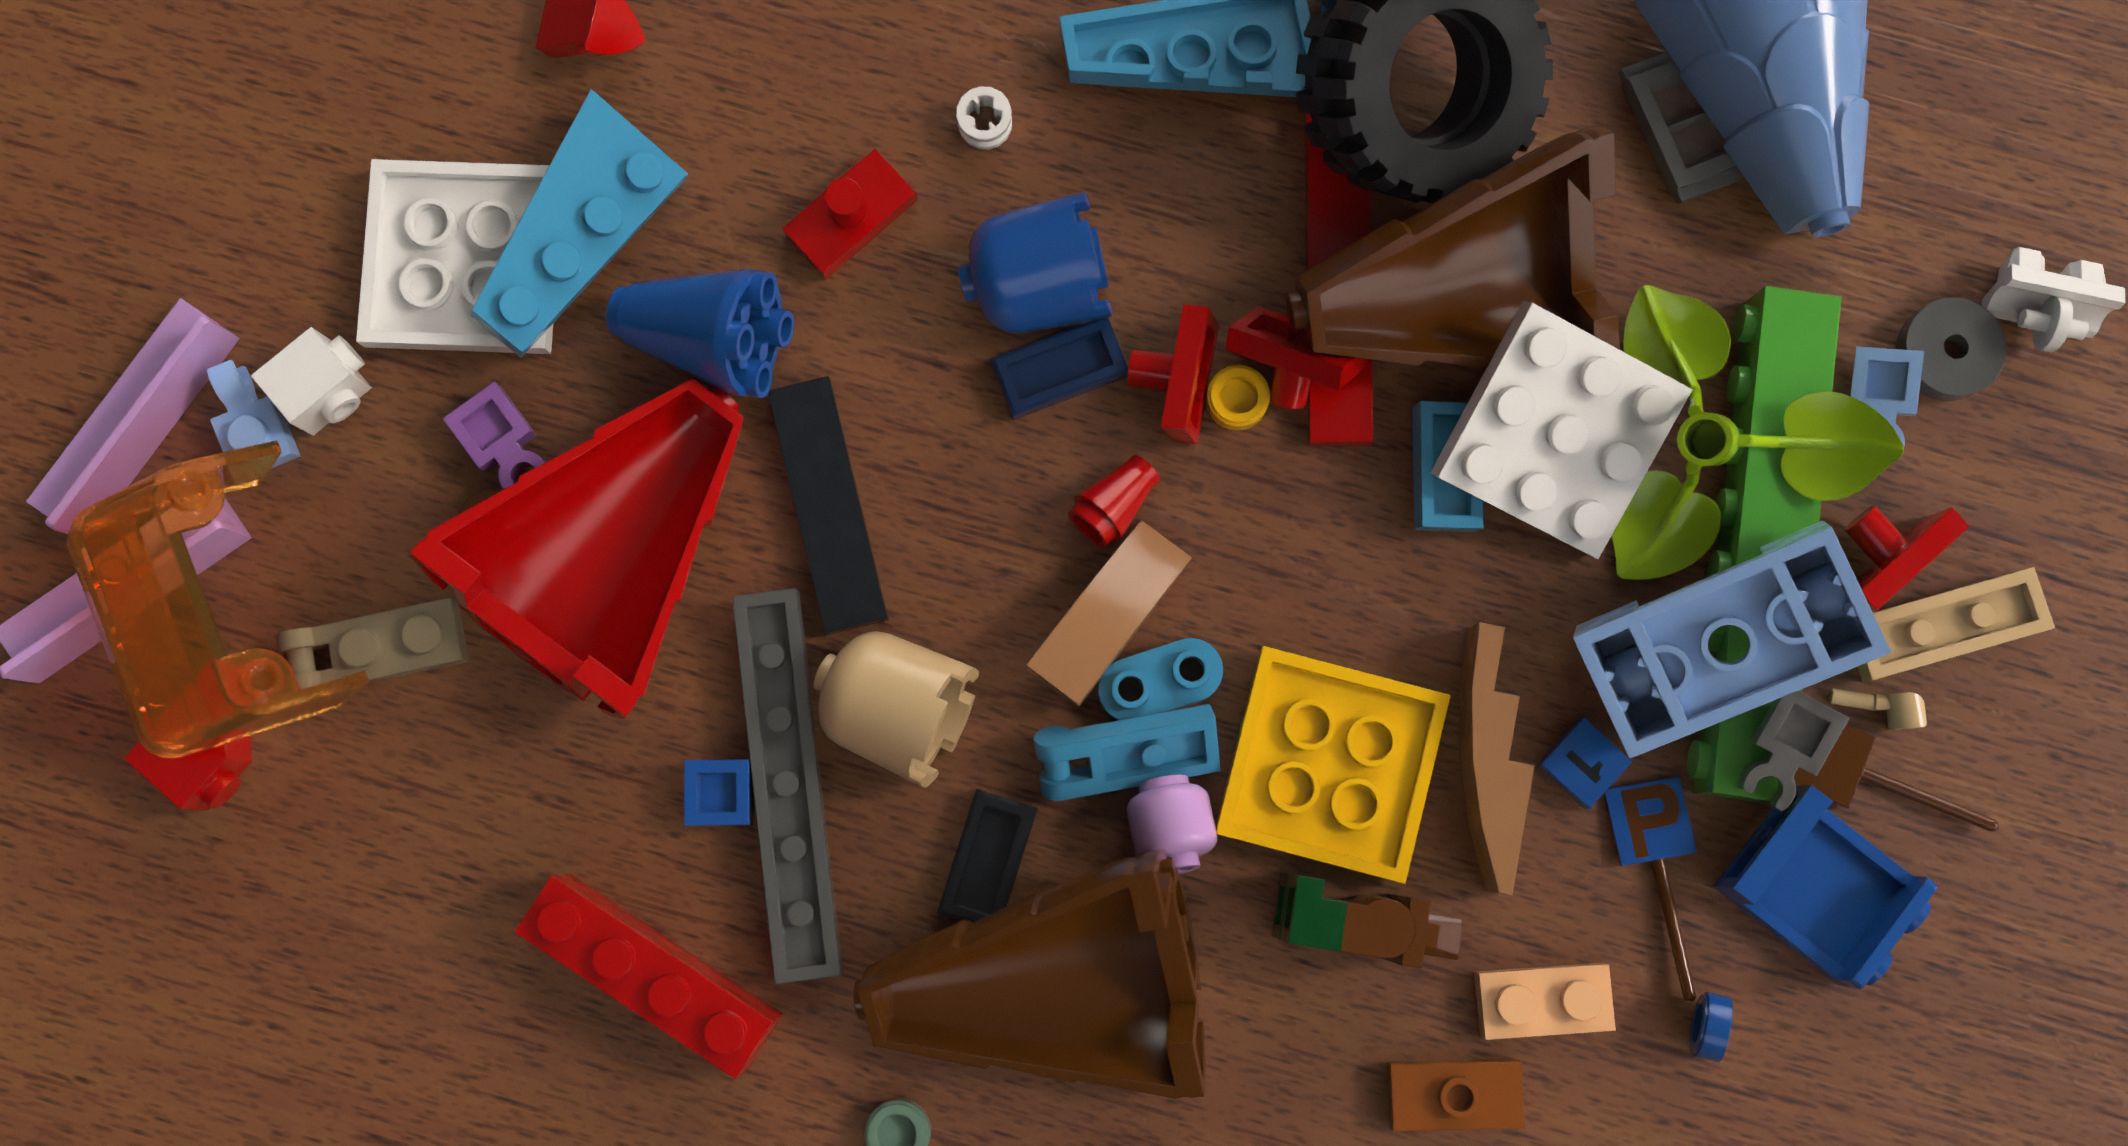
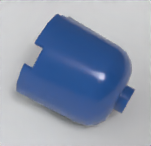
[959,191,1113,333]

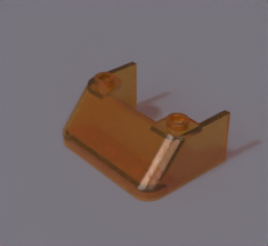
[67,440,369,758]

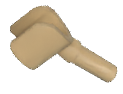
[1829,688,1927,730]

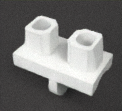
[1982,247,2126,352]

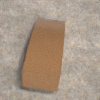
[1026,520,1192,708]

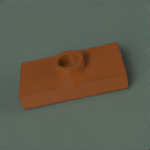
[1387,1059,1525,1132]

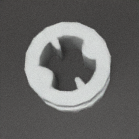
[956,86,1012,150]

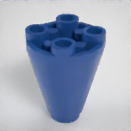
[606,269,794,398]

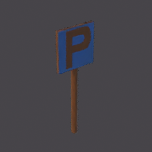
[1603,777,1697,1002]

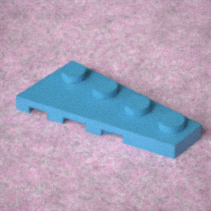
[1059,0,1311,97]
[471,89,688,358]

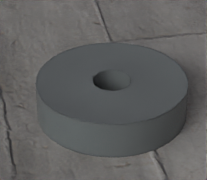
[1896,298,2007,401]

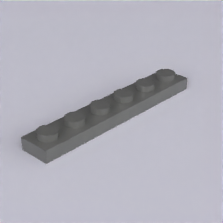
[732,588,843,984]

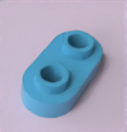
[1098,638,1223,721]

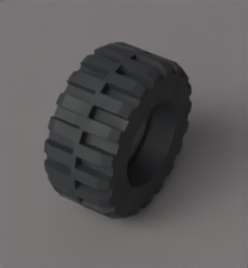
[1296,0,1553,204]

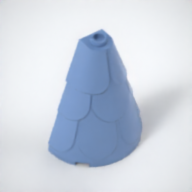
[1633,0,1870,237]

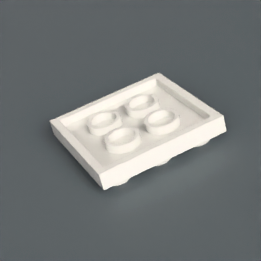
[356,159,553,354]
[1430,300,1693,559]

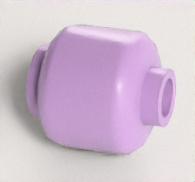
[1126,774,1217,874]

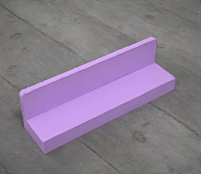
[26,298,240,540]
[0,484,252,684]

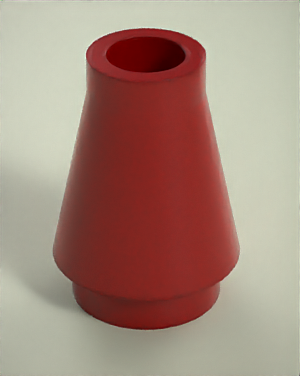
[1068,455,1160,547]

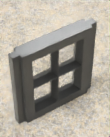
[1618,51,1745,205]

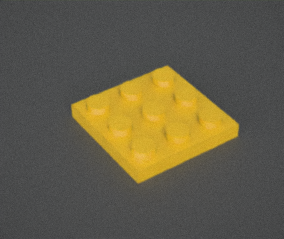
[1216,646,1451,884]

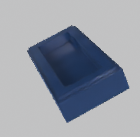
[990,318,1128,420]

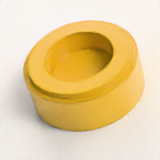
[1206,365,1270,431]

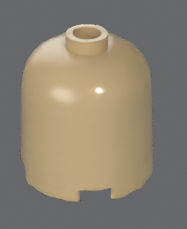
[814,631,979,788]

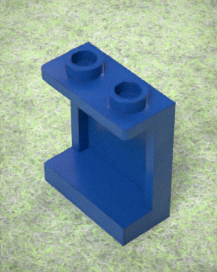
[1713,785,1938,989]

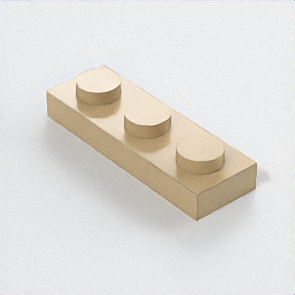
[1858,567,2055,682]

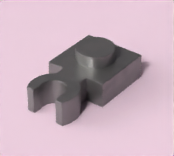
[1739,691,1850,811]

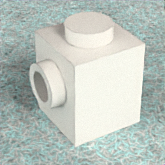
[251,327,372,436]

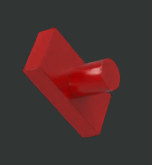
[782,148,918,280]
[1128,304,1219,445]
[1225,306,1368,409]
[1844,505,1970,612]

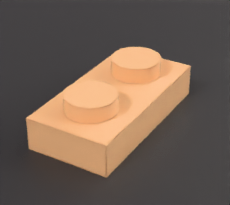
[1474,963,1616,1040]

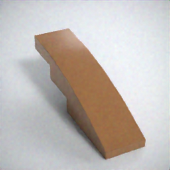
[1460,622,1535,896]

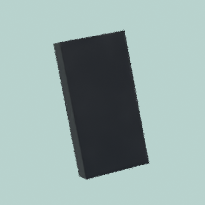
[937,789,1038,922]

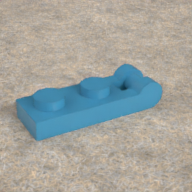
[1033,704,1221,801]

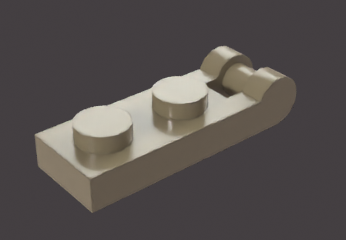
[276,597,469,698]

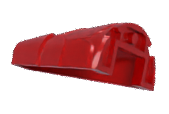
[410,378,744,719]

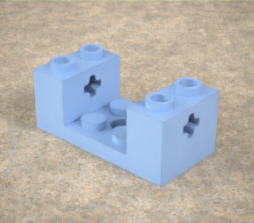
[1573,520,1892,759]

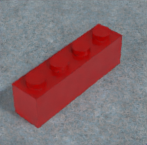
[514,874,784,1079]

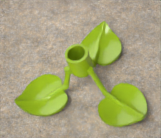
[1612,285,1904,580]

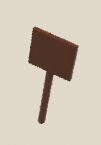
[1794,725,1999,832]

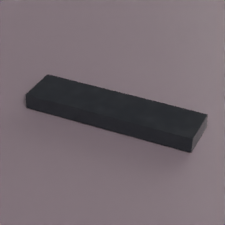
[768,376,889,635]

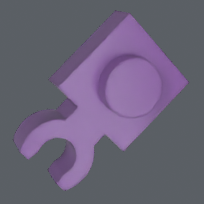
[443,381,547,489]

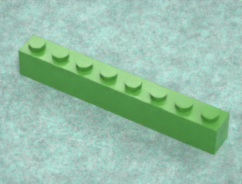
[1687,286,1842,805]

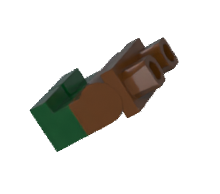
[1271,872,1463,969]

